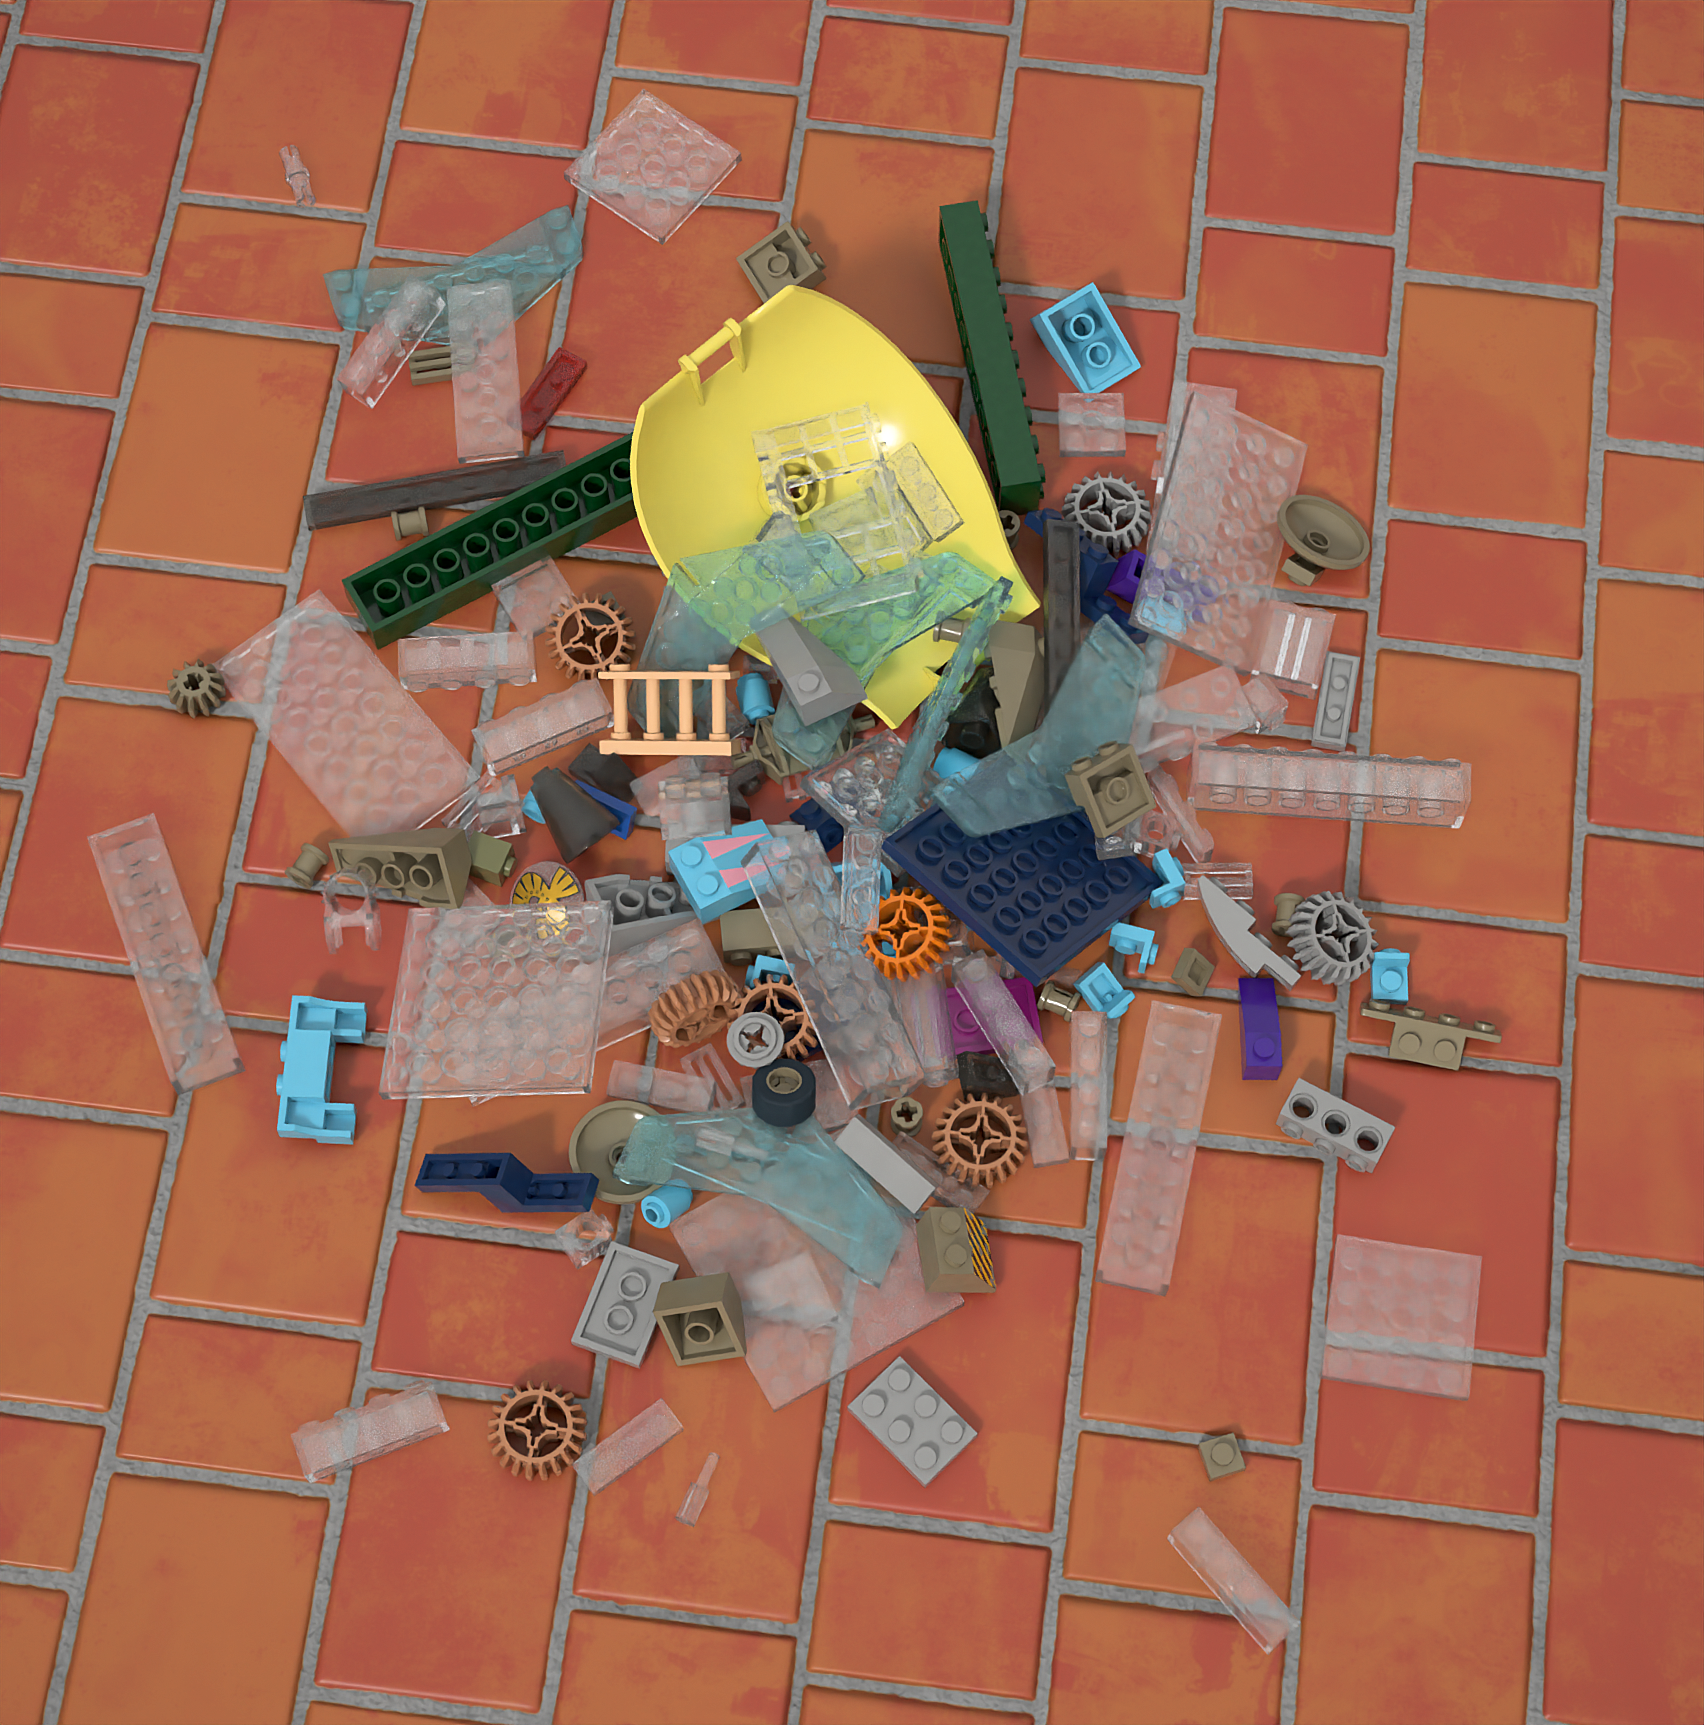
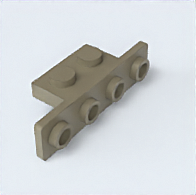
[1359,999,1502,1070]

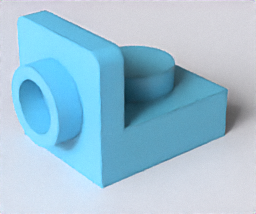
[1109,922,1159,974]
[1370,948,1410,1005]
[745,955,800,990]

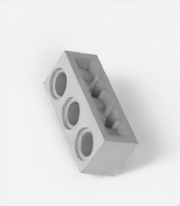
[1276,1078,1395,1174]

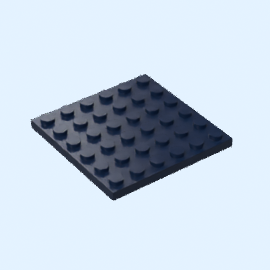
[881,754,1164,987]

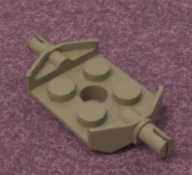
[730,708,875,785]

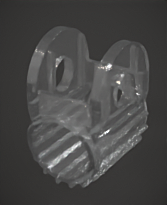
[320,866,381,954]

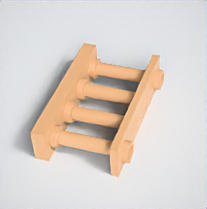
[598,664,741,756]

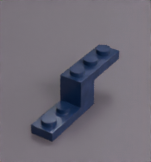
[1023,508,1150,646]
[414,1153,600,1213]

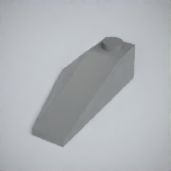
[748,605,868,727]
[584,874,739,959]

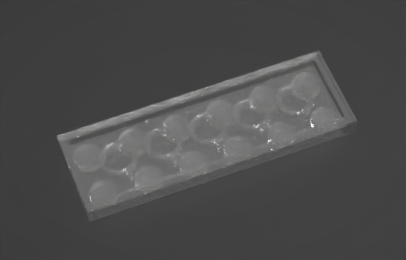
[446,280,525,464]

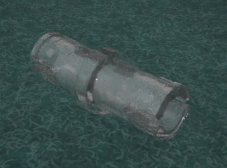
[279,145,316,208]

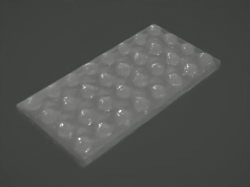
[1128,391,1308,676]
[213,589,482,837]

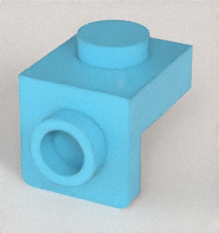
[1149,848,1186,909]
[1073,962,1136,1019]

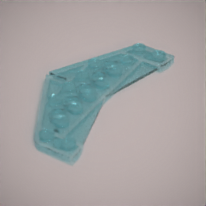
[323,205,583,350]
[627,530,866,739]
[772,552,998,774]
[877,576,1013,834]
[928,613,1146,838]
[613,1107,903,1288]

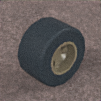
[752,1059,816,1127]

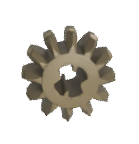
[167,659,226,719]

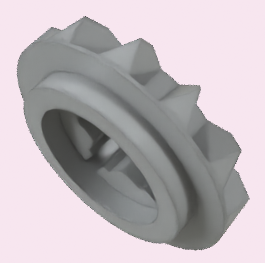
[727,1012,785,1069]

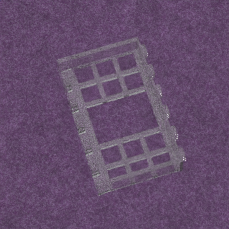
[751,402,924,621]

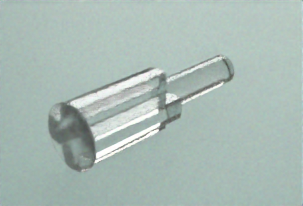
[694,1125,769,1161]
[674,1452,720,1527]

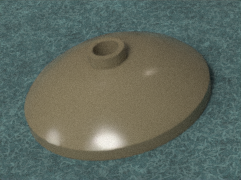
[1277,495,1370,570]
[569,1100,677,1204]

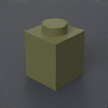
[468,830,518,887]

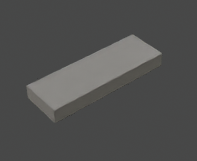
[1311,651,1360,752]
[834,1114,939,1214]

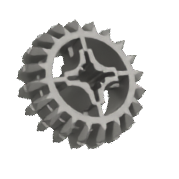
[1062,471,1151,558]
[1286,891,1379,986]

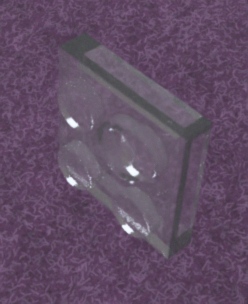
[1058,393,1126,457]
[491,555,580,643]

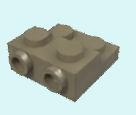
[736,221,827,303]
[1064,740,1157,838]

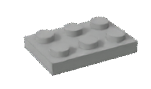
[571,1241,680,1369]
[847,1356,978,1488]

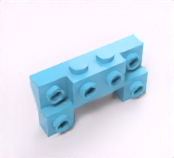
[276,995,368,1144]

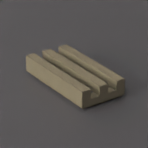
[407,343,477,386]

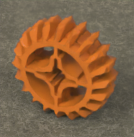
[857,886,953,982]

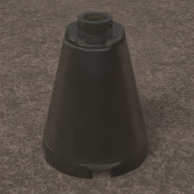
[939,667,1003,762]
[530,766,621,864]

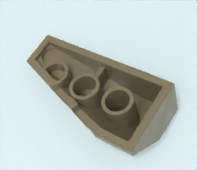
[982,618,1053,766]
[328,828,472,910]

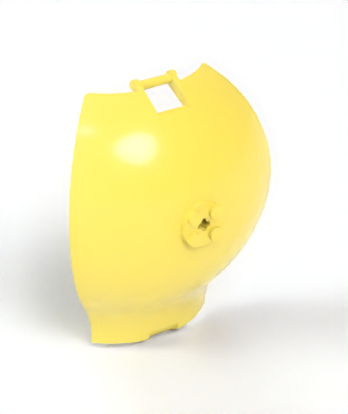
[630,285,1041,730]

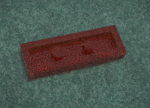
[506,347,587,441]

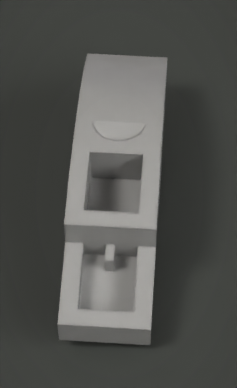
[1197,875,1301,991]

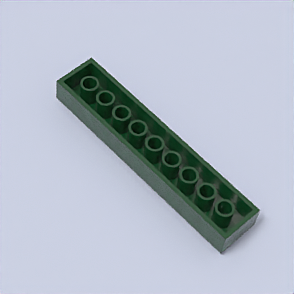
[938,200,1046,516]
[342,432,638,650]

